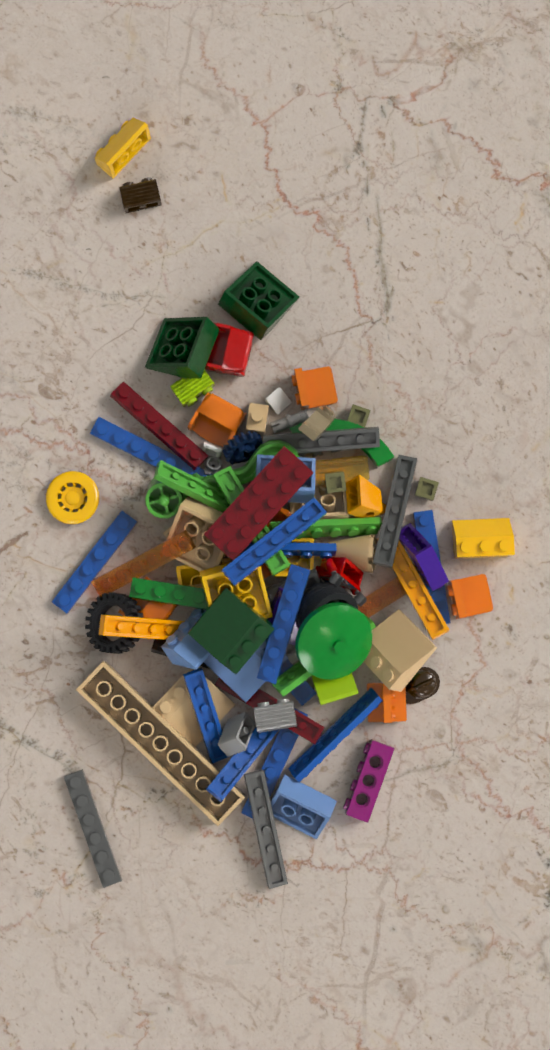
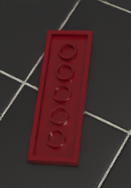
[204,446,314,561]

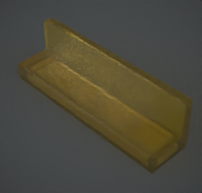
[315,455,370,485]

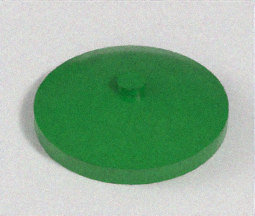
[295,602,372,680]

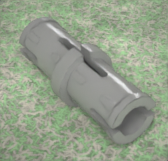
[270,409,309,434]

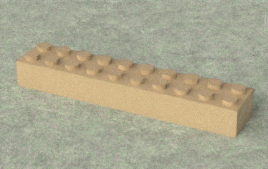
[76,661,245,826]

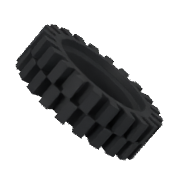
[85,592,143,654]

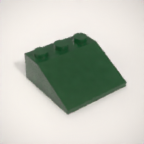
[218,261,300,340]
[145,316,220,379]
[188,587,274,674]

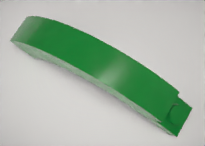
[289,419,395,469]

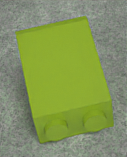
[311,673,359,705]

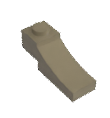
[298,406,336,441]

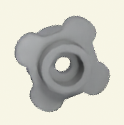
[203,457,223,475]

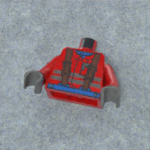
[315,557,367,607]

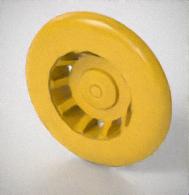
[46,471,99,524]

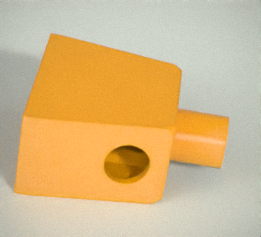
[346,475,386,518]

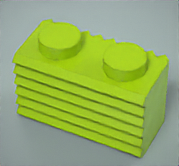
[170,369,215,407]

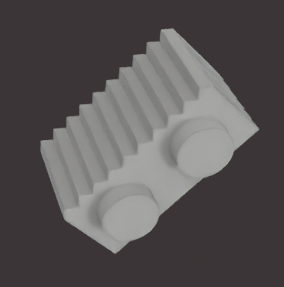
[254,699,297,733]
[218,712,256,757]

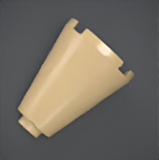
[328,534,377,573]

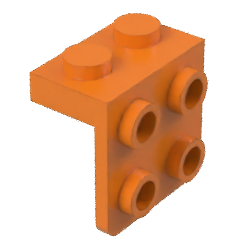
[291,366,338,410]
[446,574,493,619]

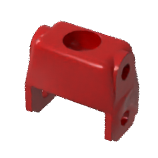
[205,323,254,377]

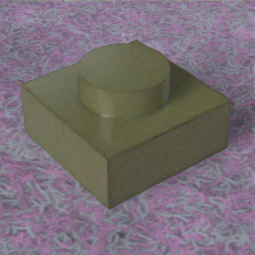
[347,404,371,428]
[324,471,346,493]
[414,477,439,501]

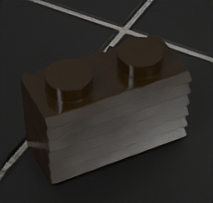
[119,178,162,213]

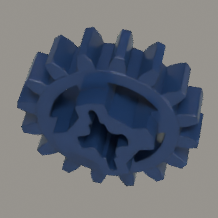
[222,431,263,465]

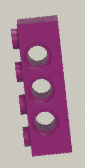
[343,739,395,823]

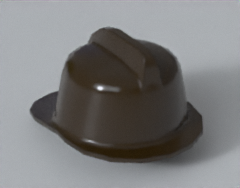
[406,667,440,704]

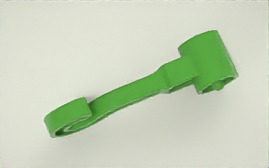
[145,440,300,518]

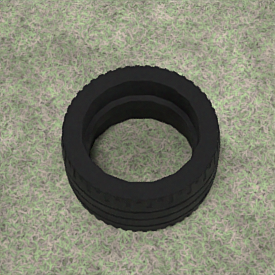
[296,581,358,626]

